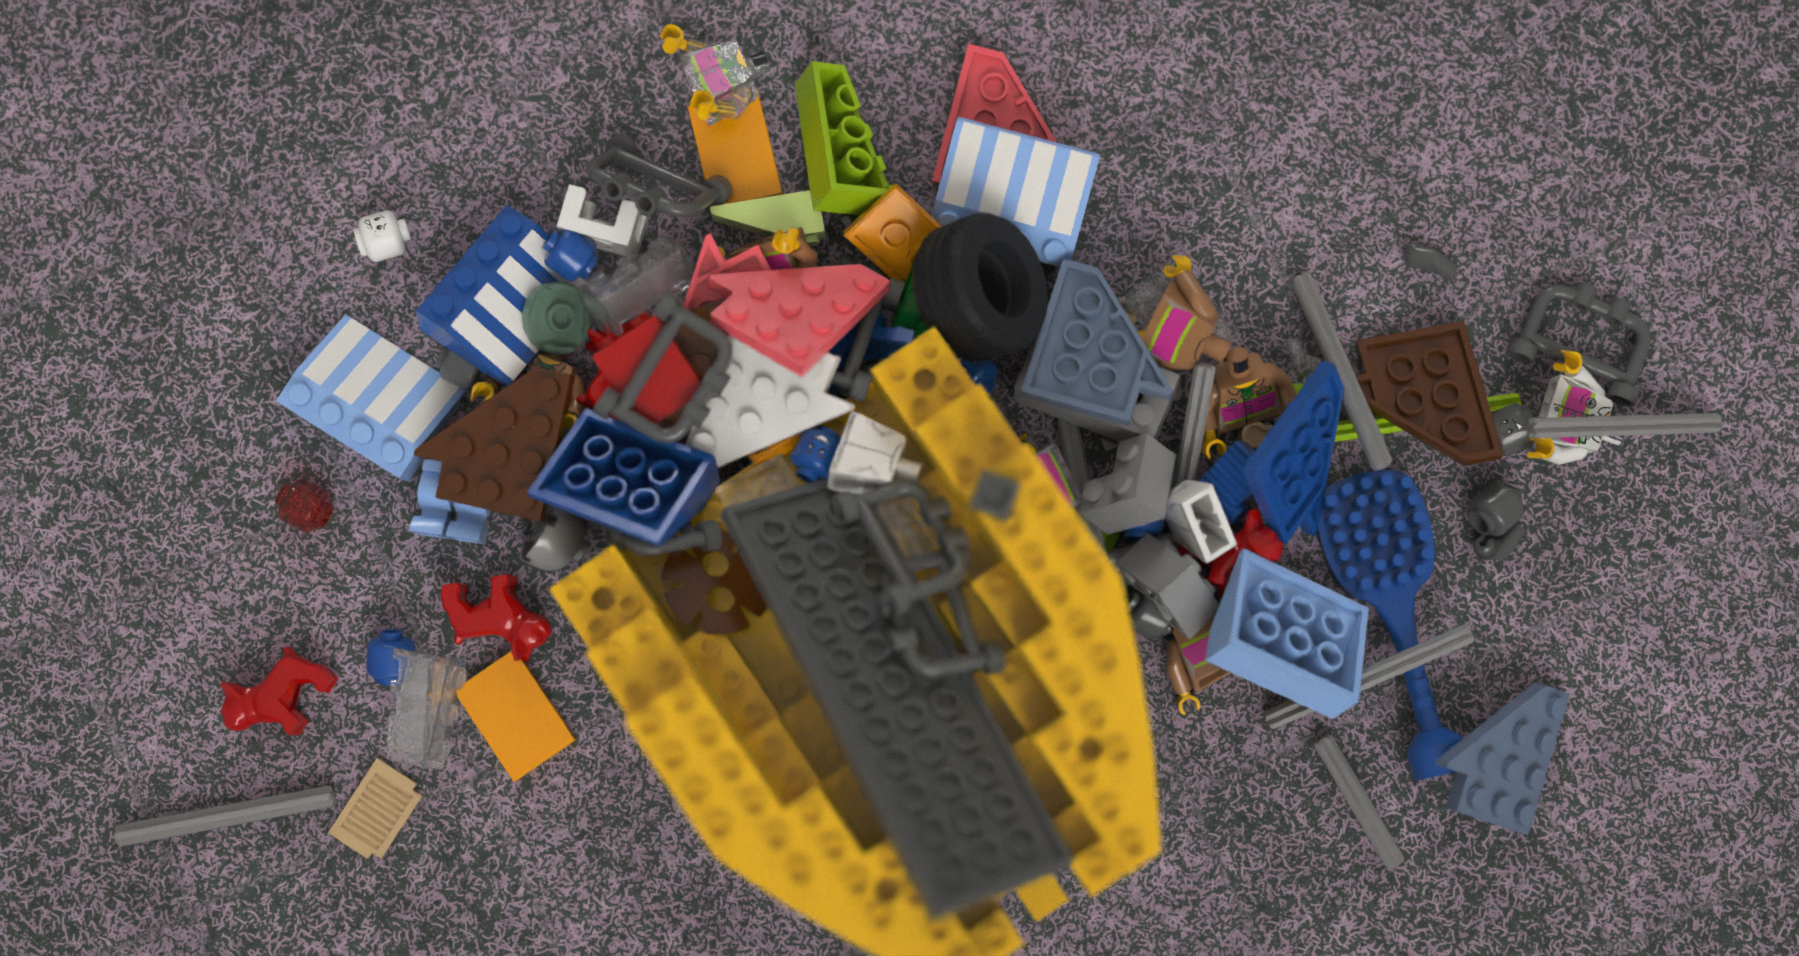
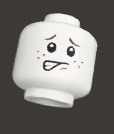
[353,210,411,262]

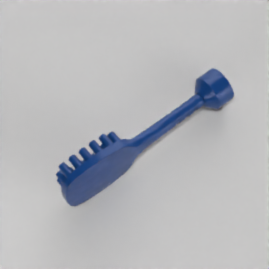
[1317,470,1464,781]

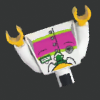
[1527,350,1624,465]

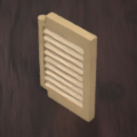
[328,758,422,859]

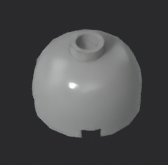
[519,504,589,571]

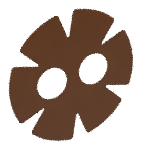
[661,530,768,634]

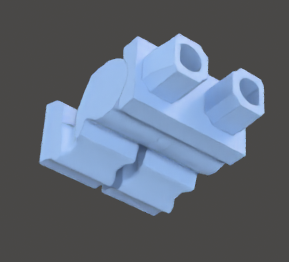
[408,459,490,545]

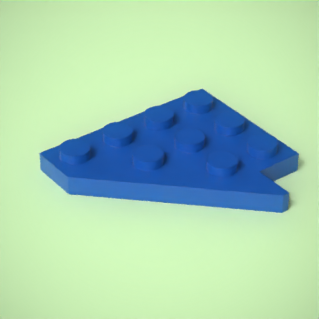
[1242,361,1344,544]

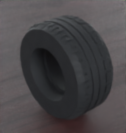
[912,213,1048,363]

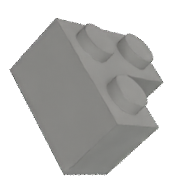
[1079,433,1176,535]
[1116,533,1219,639]

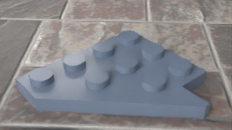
[1021,259,1173,426]
[1435,682,1570,835]

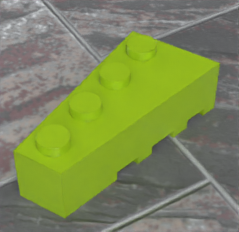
[795,61,893,215]

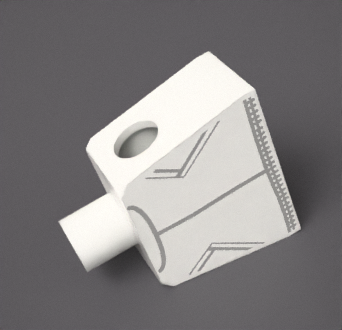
[827,411,923,494]
[1165,480,1237,563]

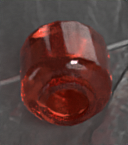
[275,479,334,533]

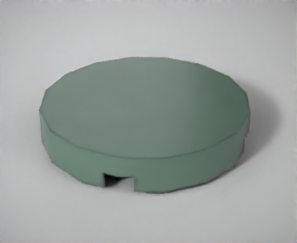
[522,281,593,355]

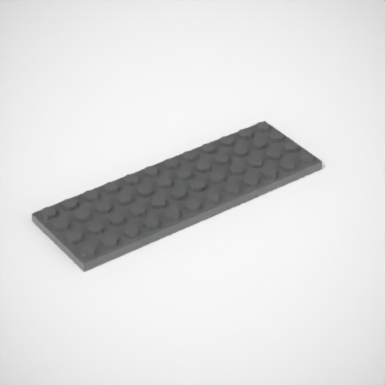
[720,479,1075,923]

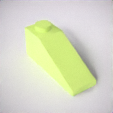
[710,190,826,247]

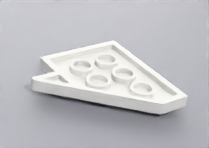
[685,335,855,468]

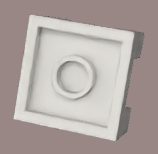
[557,184,649,260]

